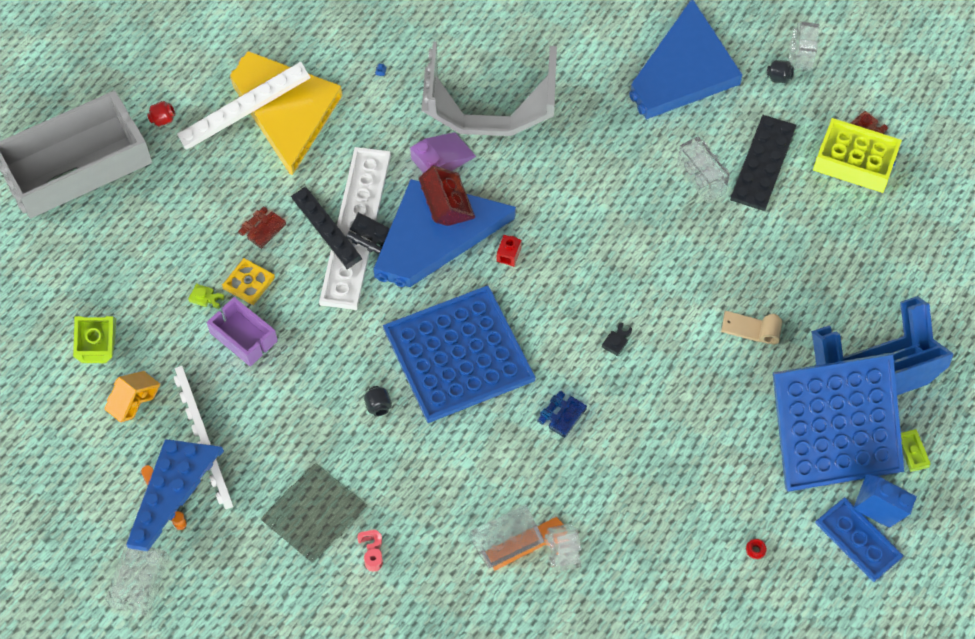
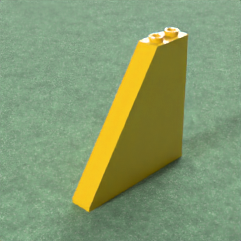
[230,51,342,175]

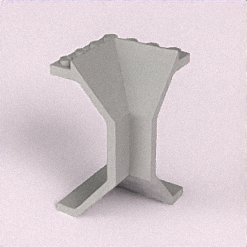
[421,41,557,136]

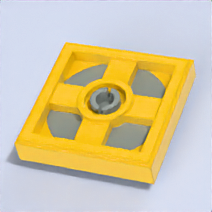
[222,258,275,306]

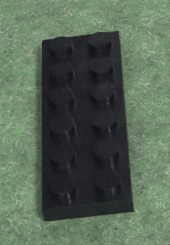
[730,114,797,211]

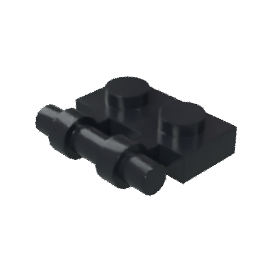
[346,212,390,254]

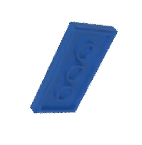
[815,497,904,582]

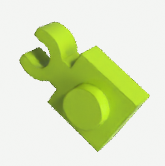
[188,283,225,309]

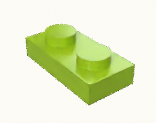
[901,429,931,472]

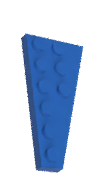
[126,439,224,551]

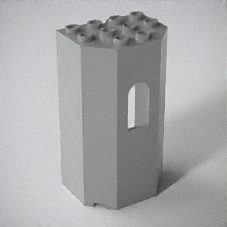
[0,90,152,219]

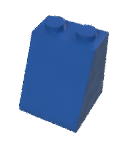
[853,474,917,528]

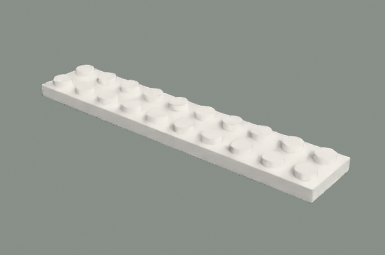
[319,147,391,310]

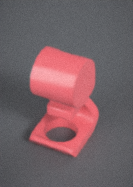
[358,530,383,572]

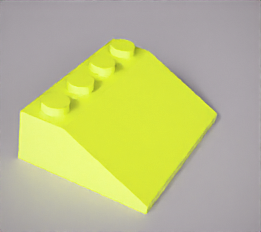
[813,118,902,193]

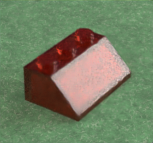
[418,165,475,226]

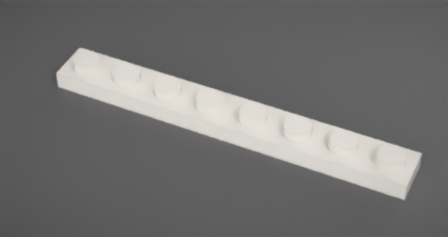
[177,62,310,149]
[174,366,233,509]

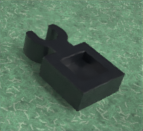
[602,323,632,356]

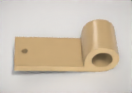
[721,311,782,345]

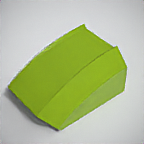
[73,316,117,363]

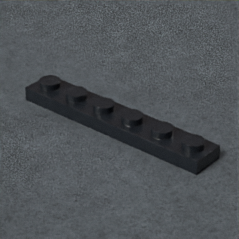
[291,186,362,270]

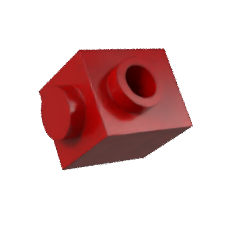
[497,235,522,267]

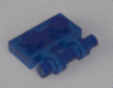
[537,391,587,438]

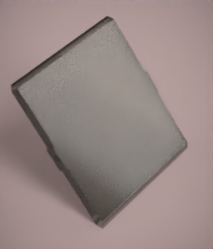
[261,463,368,563]

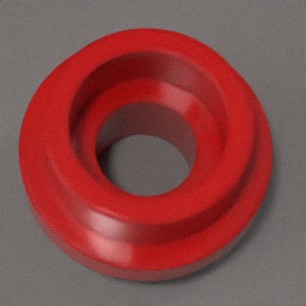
[746,539,767,559]

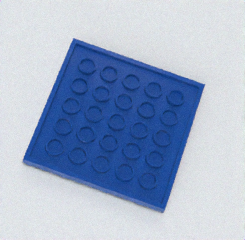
[383,285,536,424]
[772,353,904,492]

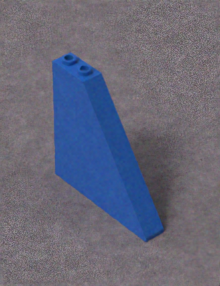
[629,0,742,119]
[374,179,516,287]

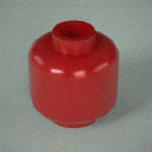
[147,101,176,127]

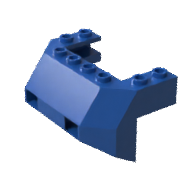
[811,296,954,395]

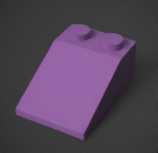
[410,132,476,183]

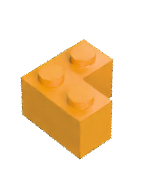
[104,371,160,422]

